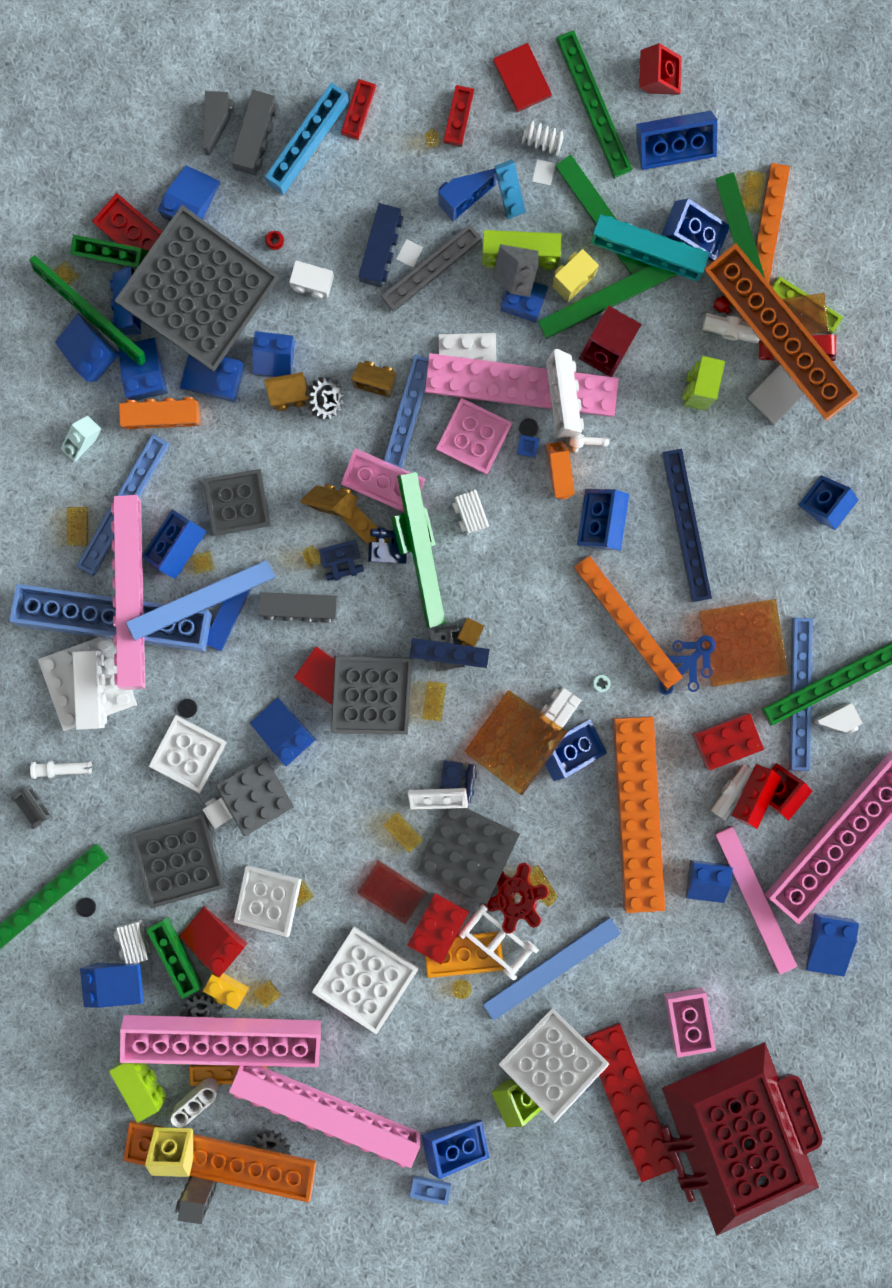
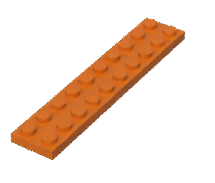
[123,1120,317,1203]

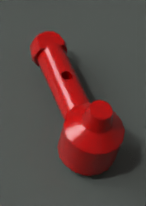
[713,296,732,314]

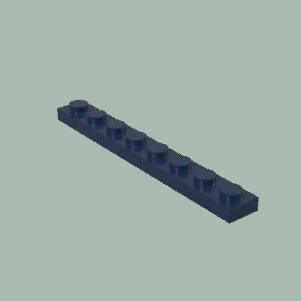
[662,448,712,602]

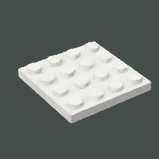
[38,638,137,731]
[312,926,418,1034]
[499,1008,609,1123]

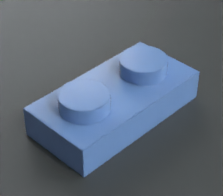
[410,1176,451,1205]

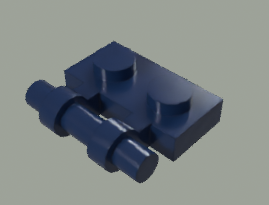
[368,527,407,564]
[319,540,364,581]
[440,760,477,803]

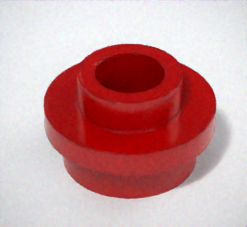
[265,231,284,250]

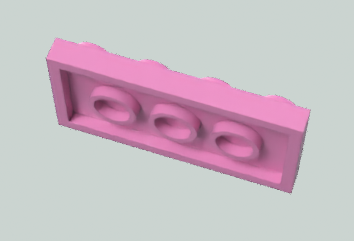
[341,448,426,512]

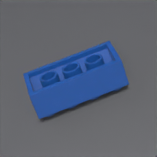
[636,110,717,170]

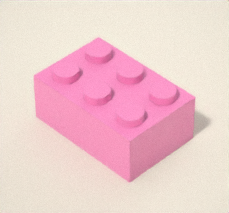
[664,987,716,1057]

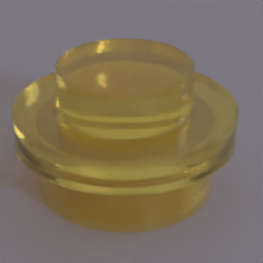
[426,128,440,149]
[452,979,471,999]

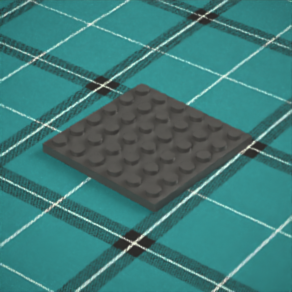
[115,205,280,372]

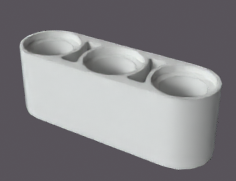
[170,1078,219,1128]

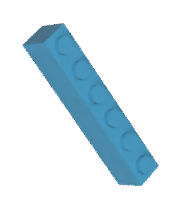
[265,82,349,196]

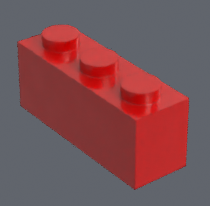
[731,764,782,829]

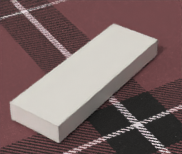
[408,788,468,810]

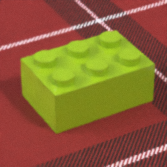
[682,356,725,411]
[109,1059,166,1123]

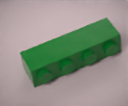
[70,235,149,269]
[146,917,203,999]

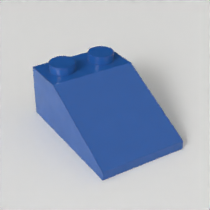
[157,165,221,221]
[438,168,497,222]
[661,198,729,261]
[55,313,120,382]
[118,337,168,400]
[180,354,245,403]
[250,697,317,767]
[536,719,607,781]
[806,913,859,977]
[80,963,144,1008]
[421,1120,490,1179]

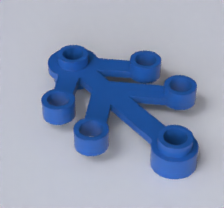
[658,635,716,695]

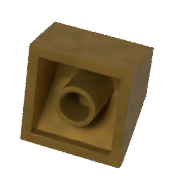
[351,361,397,398]
[264,372,309,411]
[300,484,358,519]

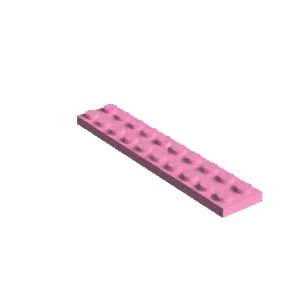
[425,353,619,417]

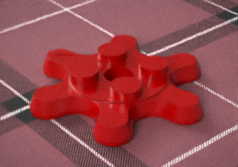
[485,863,549,934]

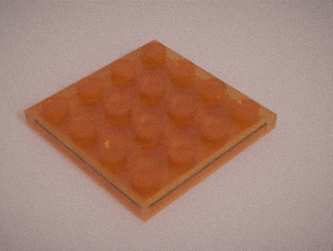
[699,599,789,687]
[464,690,567,796]

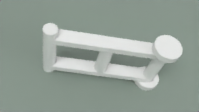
[458,904,539,980]

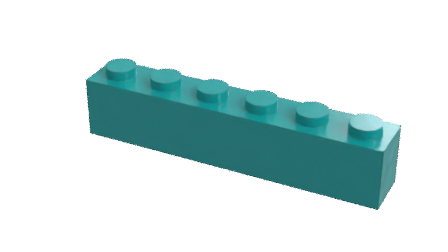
[590,214,710,282]

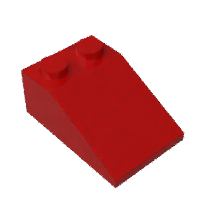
[179,906,248,978]

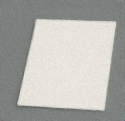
[532,159,556,185]
[397,239,423,267]

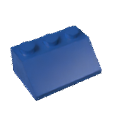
[110,267,141,335]
[577,489,629,551]
[142,509,206,579]

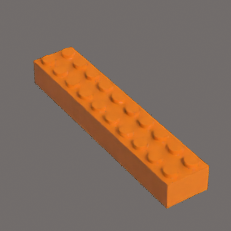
[705,243,859,422]
[612,716,665,913]

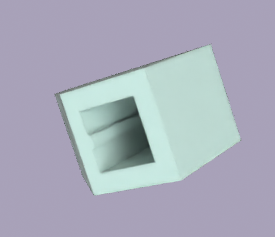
[61,416,101,462]

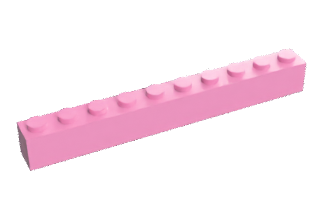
[111,495,145,690]

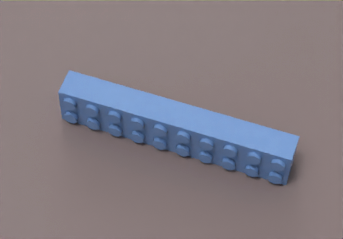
[9,584,212,653]

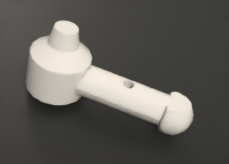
[569,434,609,452]

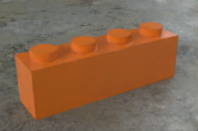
[119,397,200,430]

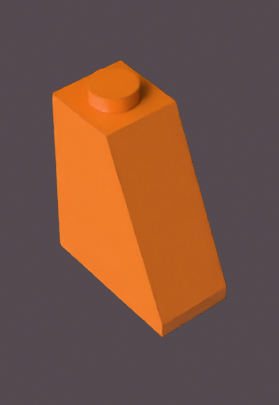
[545,441,575,499]

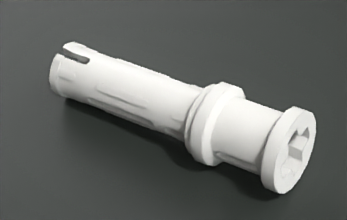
[30,761,92,779]

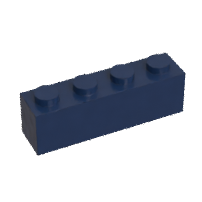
[358,203,404,287]
[409,638,490,668]

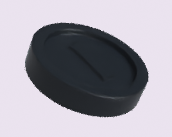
[519,418,538,437]
[178,699,197,718]
[76,897,96,917]

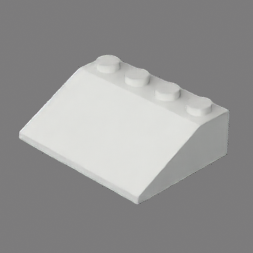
[546,349,584,438]

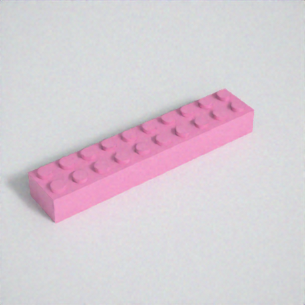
[764,751,892,924]
[120,1015,321,1067]
[229,1066,420,1168]

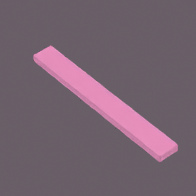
[715,826,797,975]

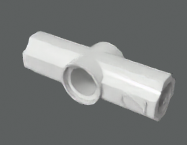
[702,313,759,344]
[710,764,753,820]

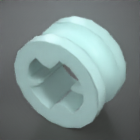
[593,675,611,692]

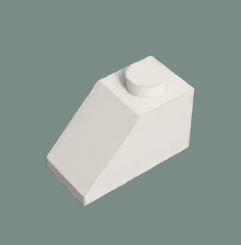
[813,703,863,734]

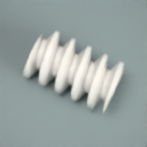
[521,120,564,156]

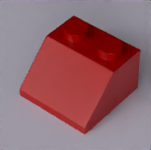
[639,43,682,95]
[769,763,813,821]

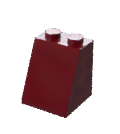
[579,305,642,377]

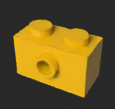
[203,973,249,1010]

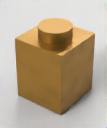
[457,617,484,647]

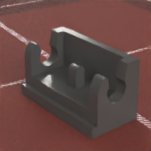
[11,786,52,829]

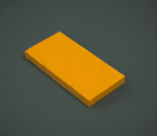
[425,931,504,978]

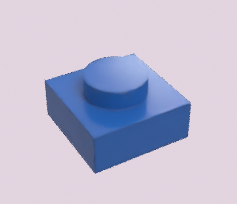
[517,435,540,458]

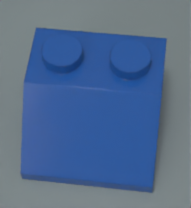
[500,282,549,323]
[252,331,296,377]
[798,475,858,530]
[686,860,733,903]

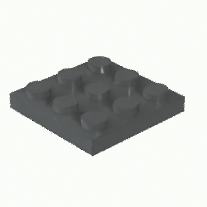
[204,469,271,536]
[215,757,294,837]

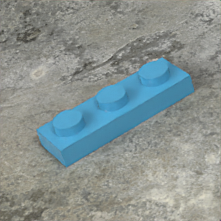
[494,159,526,219]

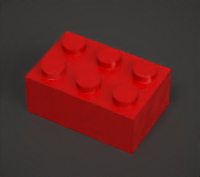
[692,713,764,771]
[407,893,469,965]

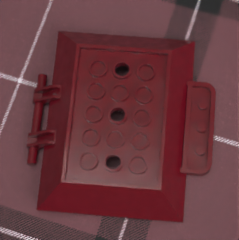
[661,1042,823,1236]

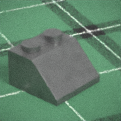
[492,244,538,297]

